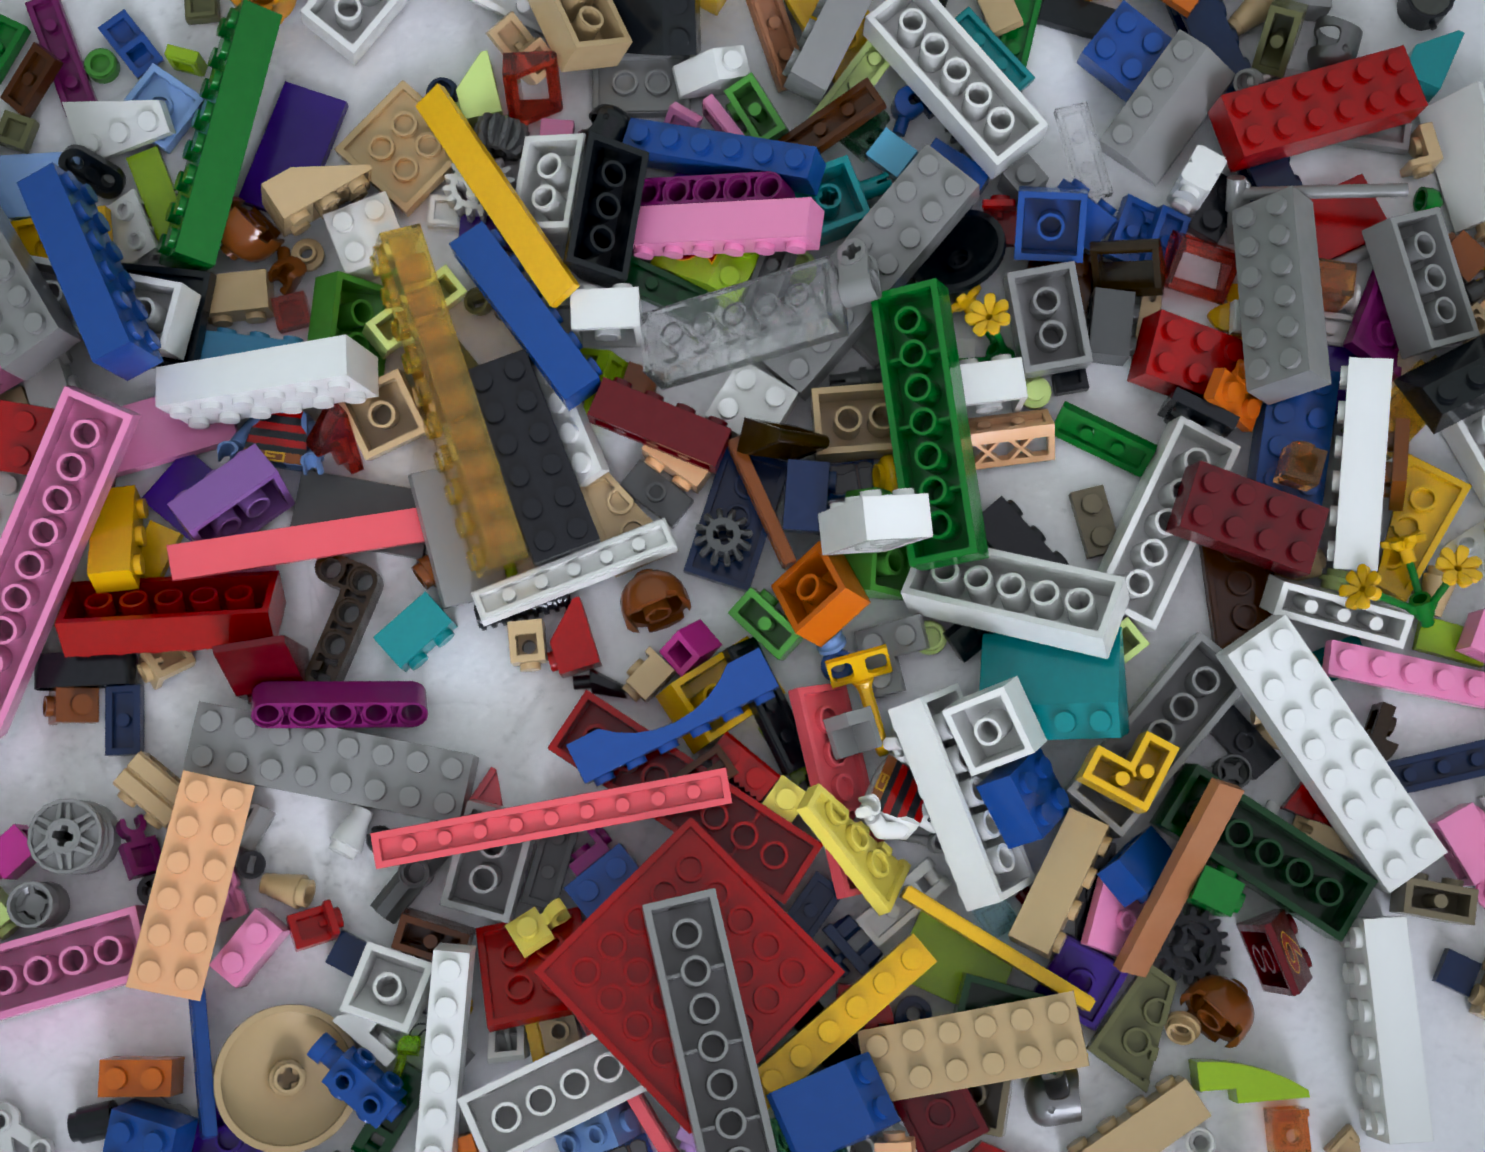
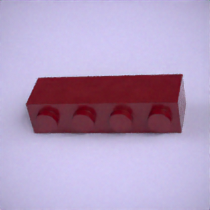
[587,377,732,474]

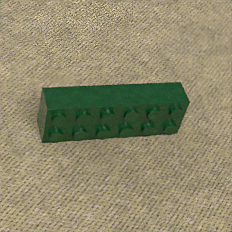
[1149,763,1378,942]

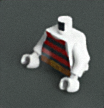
[853,729,935,840]

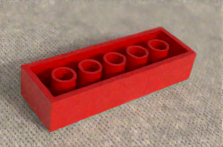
[1208,45,1428,173]
[54,570,286,657]

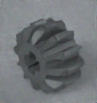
[474,112,530,161]
[694,508,753,567]

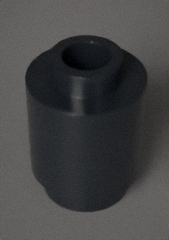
[67,1100,118,1144]

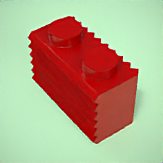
[707,731,781,803]

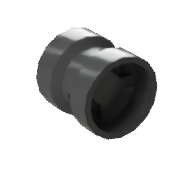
[1211,754,1252,788]

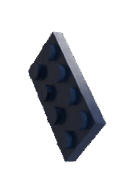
[683,447,788,593]

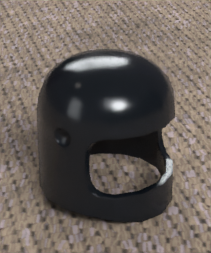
[578,104,630,142]

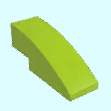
[1188,1059,1310,1103]

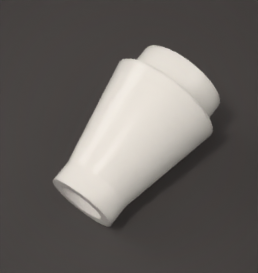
[329,805,374,860]

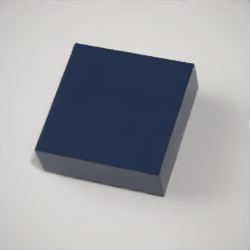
[325,930,367,977]
[1432,948,1482,997]

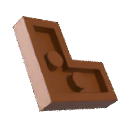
[1383,418,1410,511]

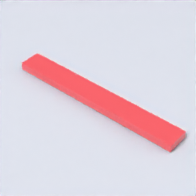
[166,508,425,581]

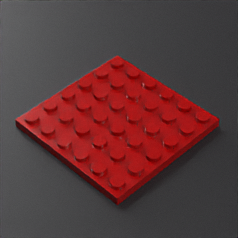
[533,817,845,1134]

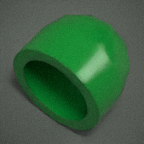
[1413,187,1443,212]

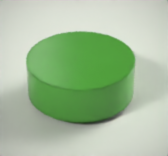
[84,48,120,84]

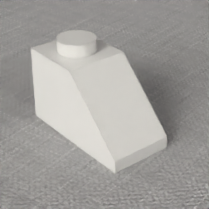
[672,45,750,99]

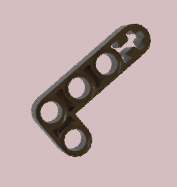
[305,555,384,681]

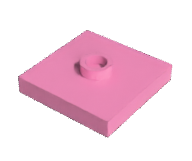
[1080,877,1146,957]

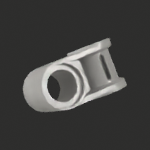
[837,238,882,309]

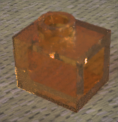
[1273,441,1328,492]

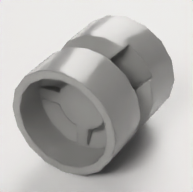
[7,881,70,928]

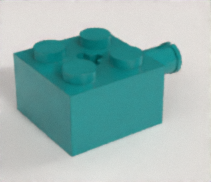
[794,155,892,251]

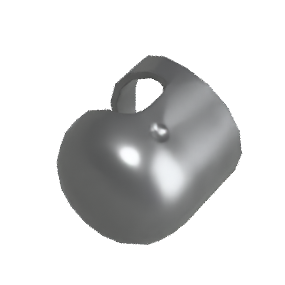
[1307,15,1363,70]
[1024,1068,1082,1127]

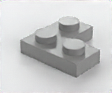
[854,614,930,699]

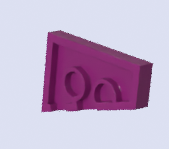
[1343,269,1402,382]

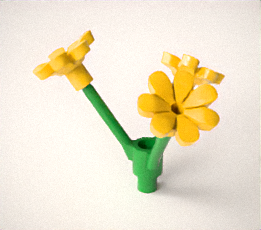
[951,284,1016,362]
[1339,530,1483,628]

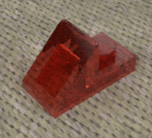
[306,403,364,474]

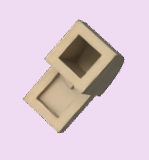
[485,11,558,85]

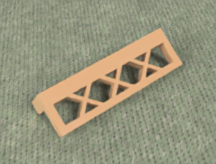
[968,409,1055,470]

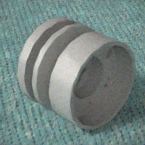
[27,799,121,874]

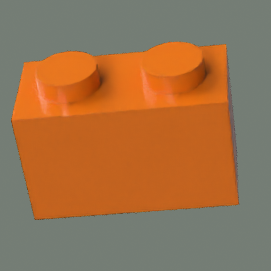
[98,1056,185,1097]

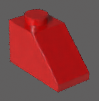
[547,597,602,678]

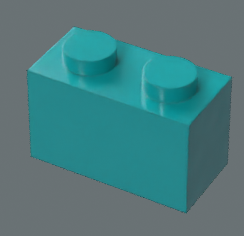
[373,591,458,672]

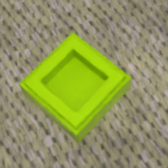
[164,44,208,77]

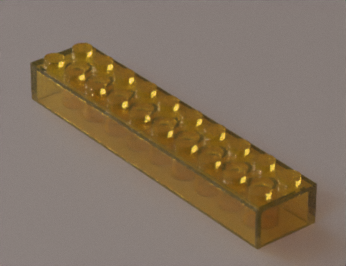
[369,223,529,578]

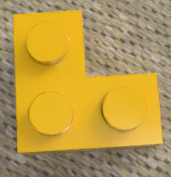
[1075,731,1180,814]

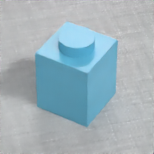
[866,127,918,180]

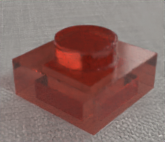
[271,291,311,334]

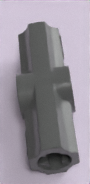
[370,856,449,924]

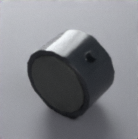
[1397,0,1455,31]

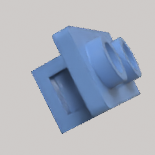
[554,1101,642,1152]

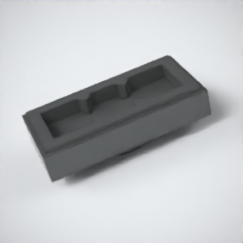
[620,460,694,528]

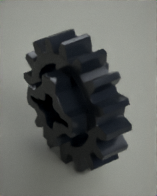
[1156,906,1230,985]

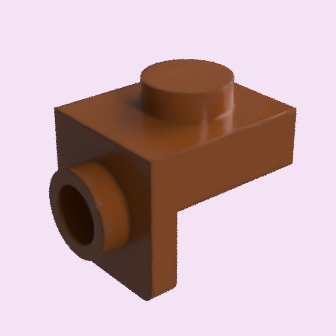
[43,687,99,725]

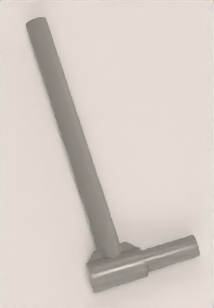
[1225,175,1409,244]

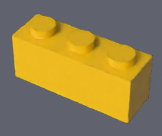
[87,485,149,593]

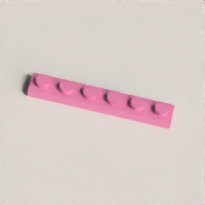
[1322,640,1485,709]

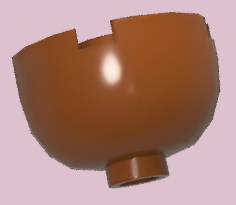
[220,196,285,263]
[620,569,691,633]
[1179,975,1255,1048]

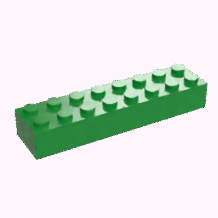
[157,0,282,271]
[871,278,989,571]

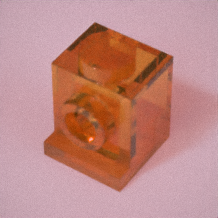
[1263,1105,1311,1152]

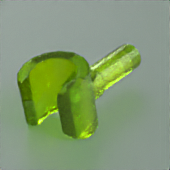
[393,1035,421,1077]

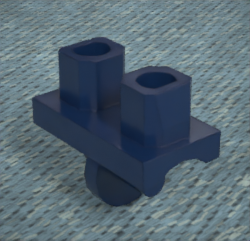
[822,914,883,978]

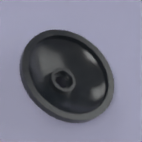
[912,209,1006,294]

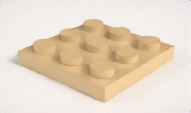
[334,80,453,217]

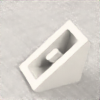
[487,1025,530,1064]

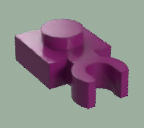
[116,814,161,881]

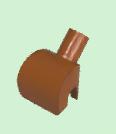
[268,246,307,297]

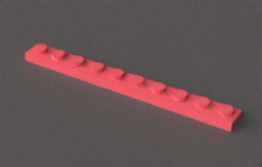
[370,767,733,869]

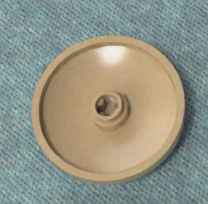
[213,1004,357,1152]

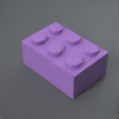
[167,443,295,541]

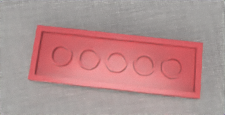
[788,683,884,900]

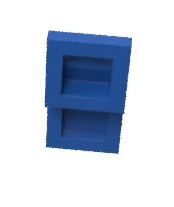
[98,9,165,79]

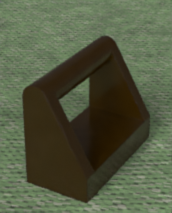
[1090,238,1166,296]
[737,417,830,460]

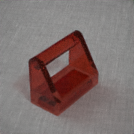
[502,51,563,126]
[1164,230,1237,305]

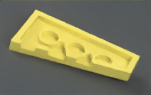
[796,783,911,916]

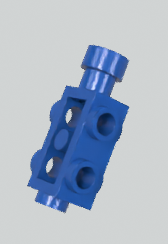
[307,1032,407,1129]

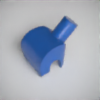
[890,86,924,137]

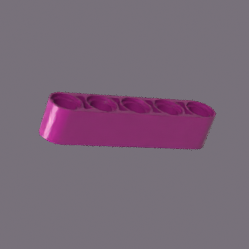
[640,171,795,206]
[251,681,428,728]

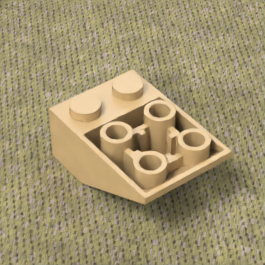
[261,164,372,238]

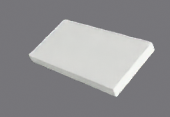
[1418,81,1485,234]

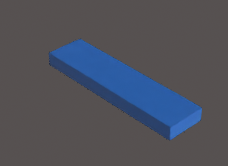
[188,988,218,1140]

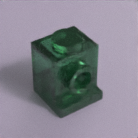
[839,110,891,163]

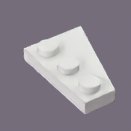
[62,100,176,165]

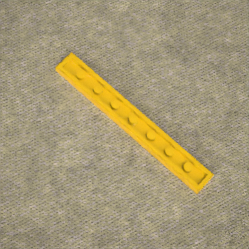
[415,83,580,308]

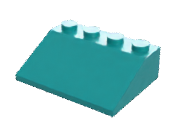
[979,627,1129,740]

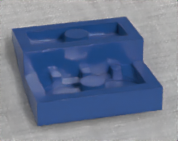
[1102,194,1192,279]

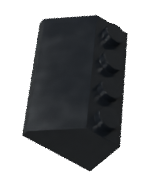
[563,131,649,288]
[1394,333,1485,434]

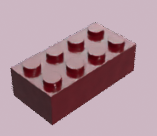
[1165,460,1330,579]

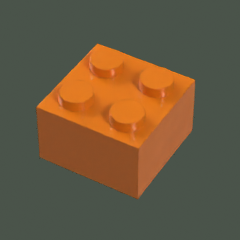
[771,540,871,647]

